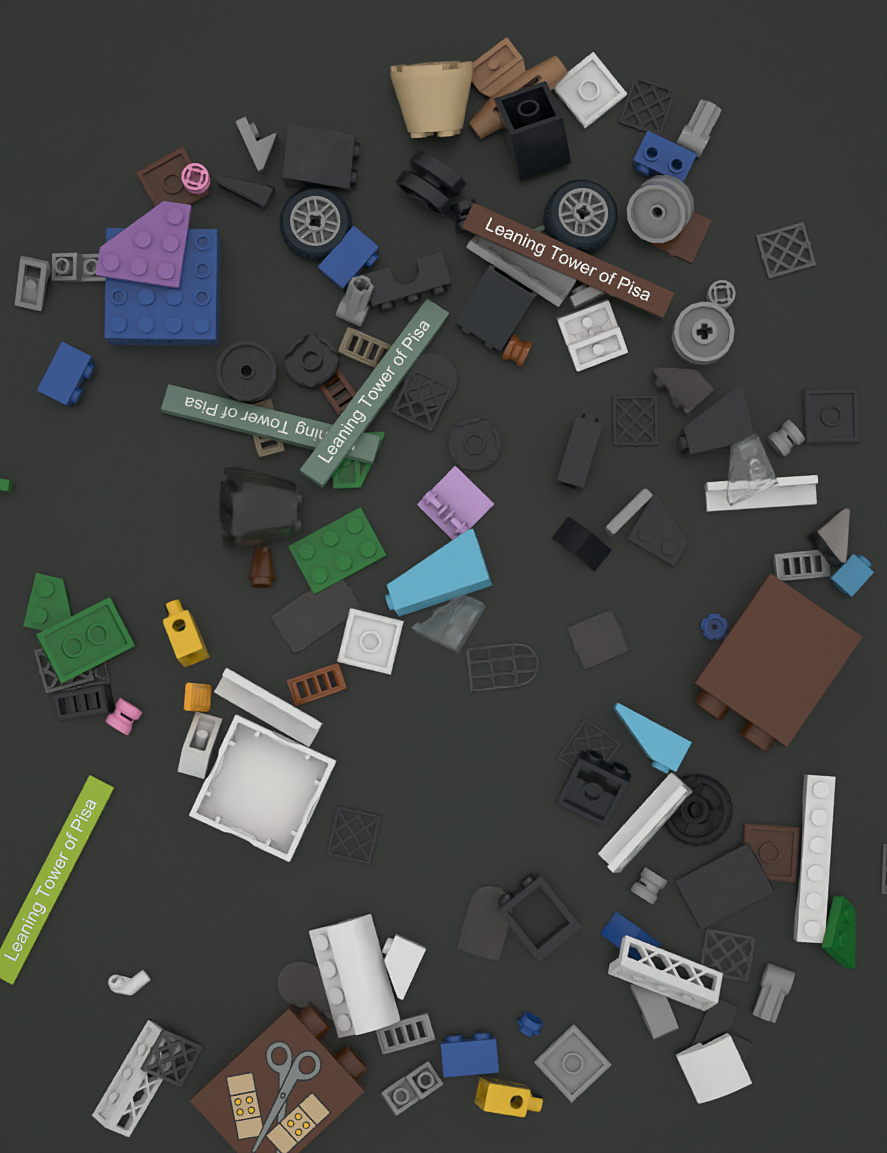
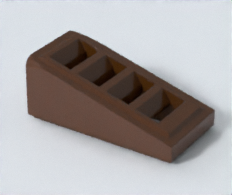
[318,368,356,417]

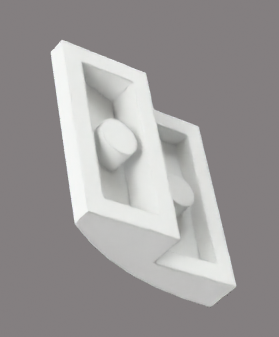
[556,299,628,372]
[676,1033,752,1104]

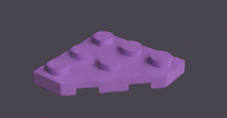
[96,201,192,289]

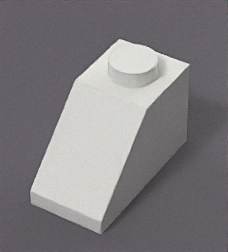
[178,711,222,779]
[382,934,426,1000]

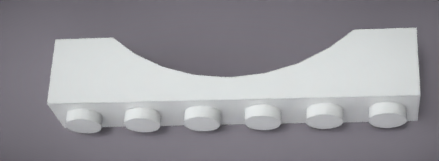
[793,774,835,943]

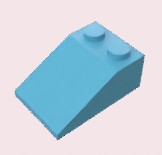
[612,703,692,774]

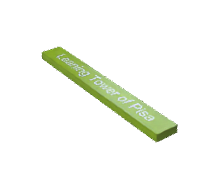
[0,775,115,985]

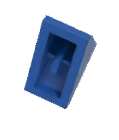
[600,911,661,964]

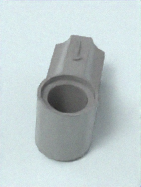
[676,99,722,158]
[335,275,374,327]
[752,963,795,1023]

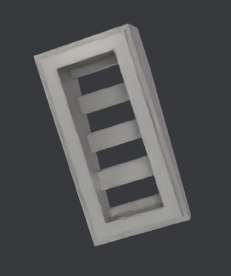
[773,550,831,581]
[376,1011,436,1054]

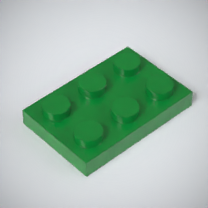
[288,507,387,595]
[35,597,135,684]

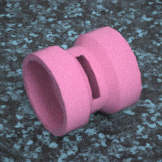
[181,163,211,195]
[105,698,143,735]

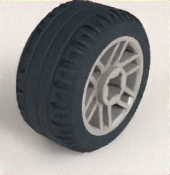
[543,179,618,254]
[280,186,352,261]

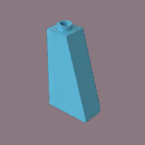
[385,528,492,617]

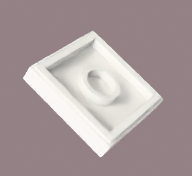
[553,52,627,129]
[337,608,404,675]

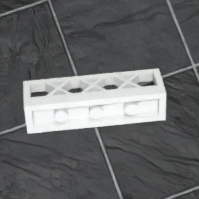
[705,475,818,512]
[214,668,323,747]
[598,772,693,873]
[608,935,723,1011]
[92,1020,181,1137]

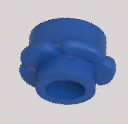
[701,613,728,640]
[517,1012,543,1037]

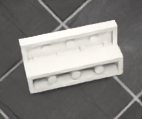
[309,914,400,1038]

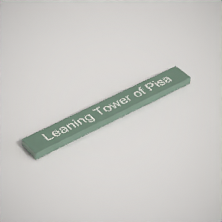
[300,299,450,488]
[161,384,380,465]

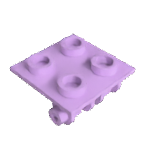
[417,466,494,540]

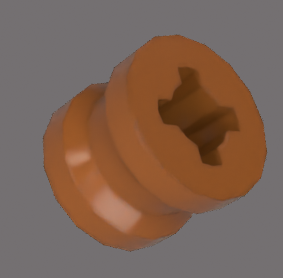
[502,334,533,368]

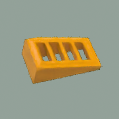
[184,683,212,712]

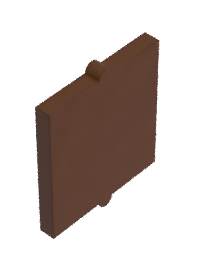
[651,210,712,264]

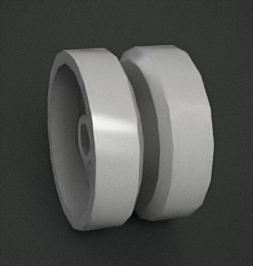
[627,175,694,243]
[671,302,735,366]

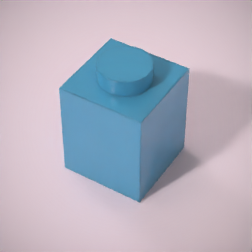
[828,554,874,598]

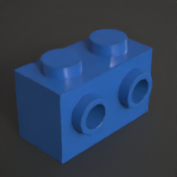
[632,131,697,183]
[318,226,380,292]
[37,342,95,408]
[441,1032,499,1077]

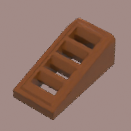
[287,663,347,707]

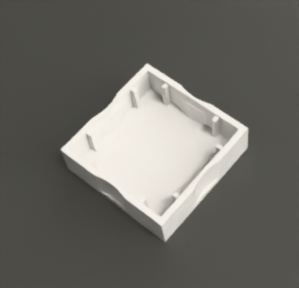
[189,715,337,862]

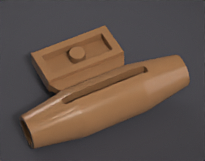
[468,37,568,139]

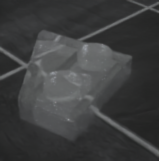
[726,434,778,506]
[412,595,486,653]

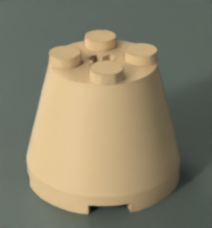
[390,61,473,138]

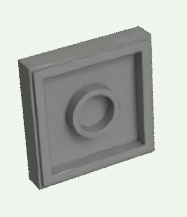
[604,489,653,537]
[534,1023,612,1103]

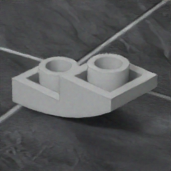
[51,253,106,282]
[630,984,679,1040]
[380,1061,443,1116]

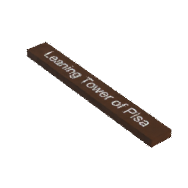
[462,203,674,319]

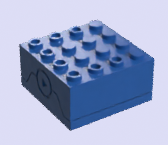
[105,228,221,346]

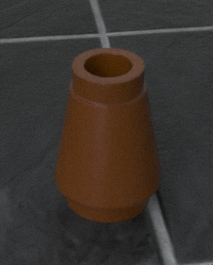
[248,547,275,588]

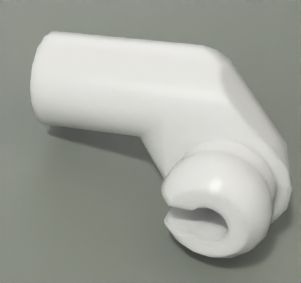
[108,970,151,996]

